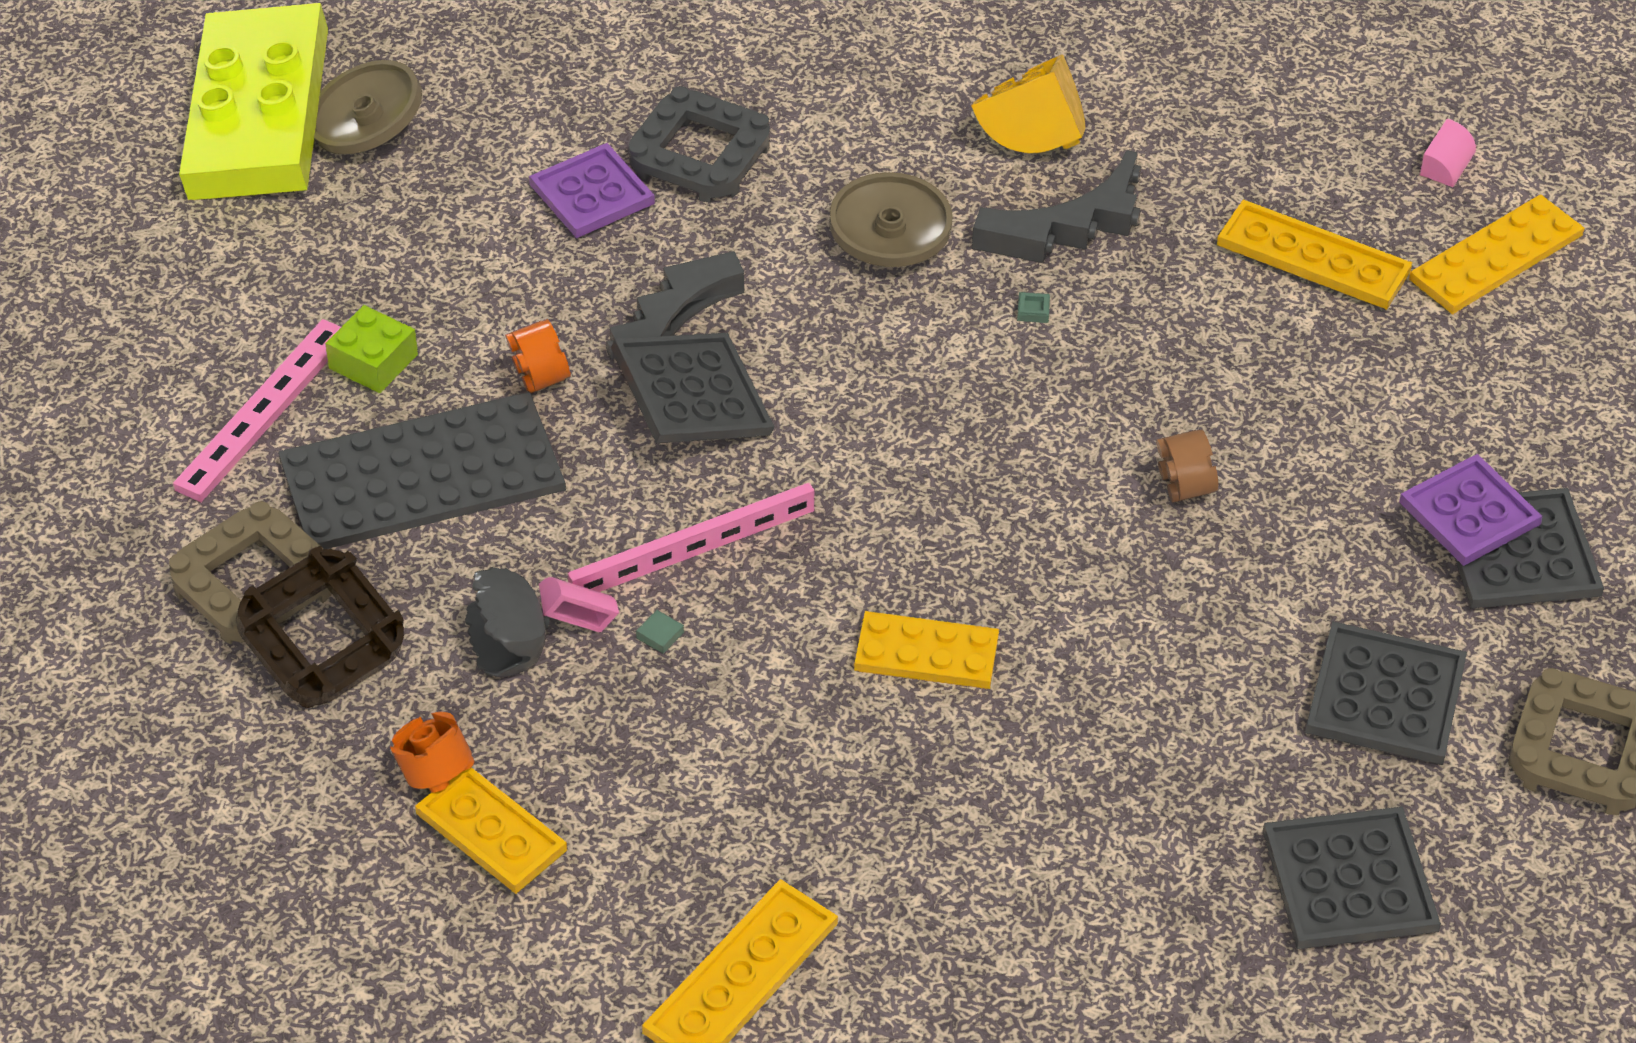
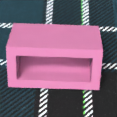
[1420,119,1476,187]
[539,577,619,632]

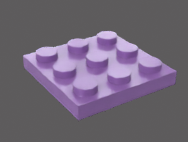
[529,143,655,238]
[1399,454,1542,566]

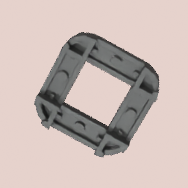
[629,86,770,203]

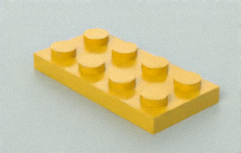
[854,611,999,689]
[415,767,567,894]

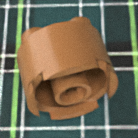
[1156,430,1219,503]

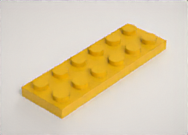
[1409,194,1585,315]
[1217,199,1412,310]
[642,879,838,1043]

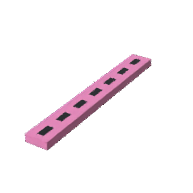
[173,319,341,503]
[568,483,814,592]

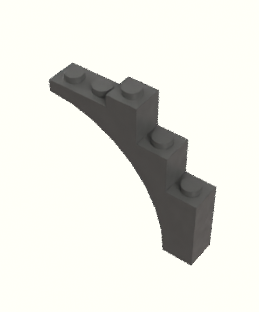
[972,150,1142,263]
[606,251,744,370]

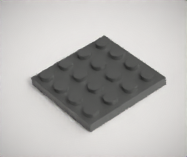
[611,333,775,444]
[1454,488,1604,609]
[1305,621,1467,765]
[1263,806,1441,949]

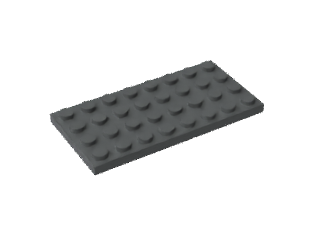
[278,392,566,549]

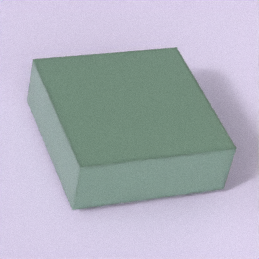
[1017,292,1050,323]
[636,610,684,654]

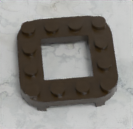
[236,546,404,708]

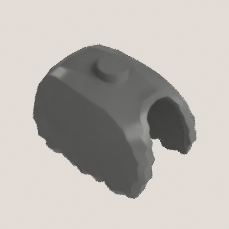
[465,567,549,678]

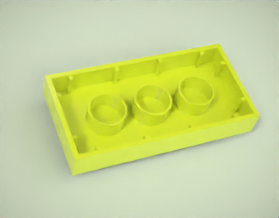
[179,3,328,200]

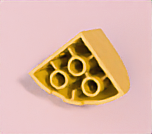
[971,54,1085,153]

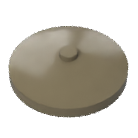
[314,60,422,154]
[829,172,953,267]

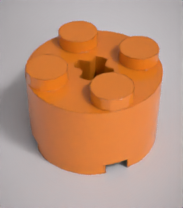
[505,319,571,393]
[390,712,475,793]

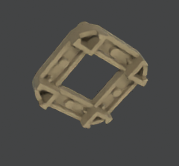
[169,501,331,644]
[1508,668,1636,815]

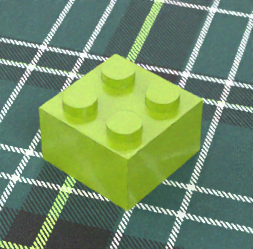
[325,305,418,393]

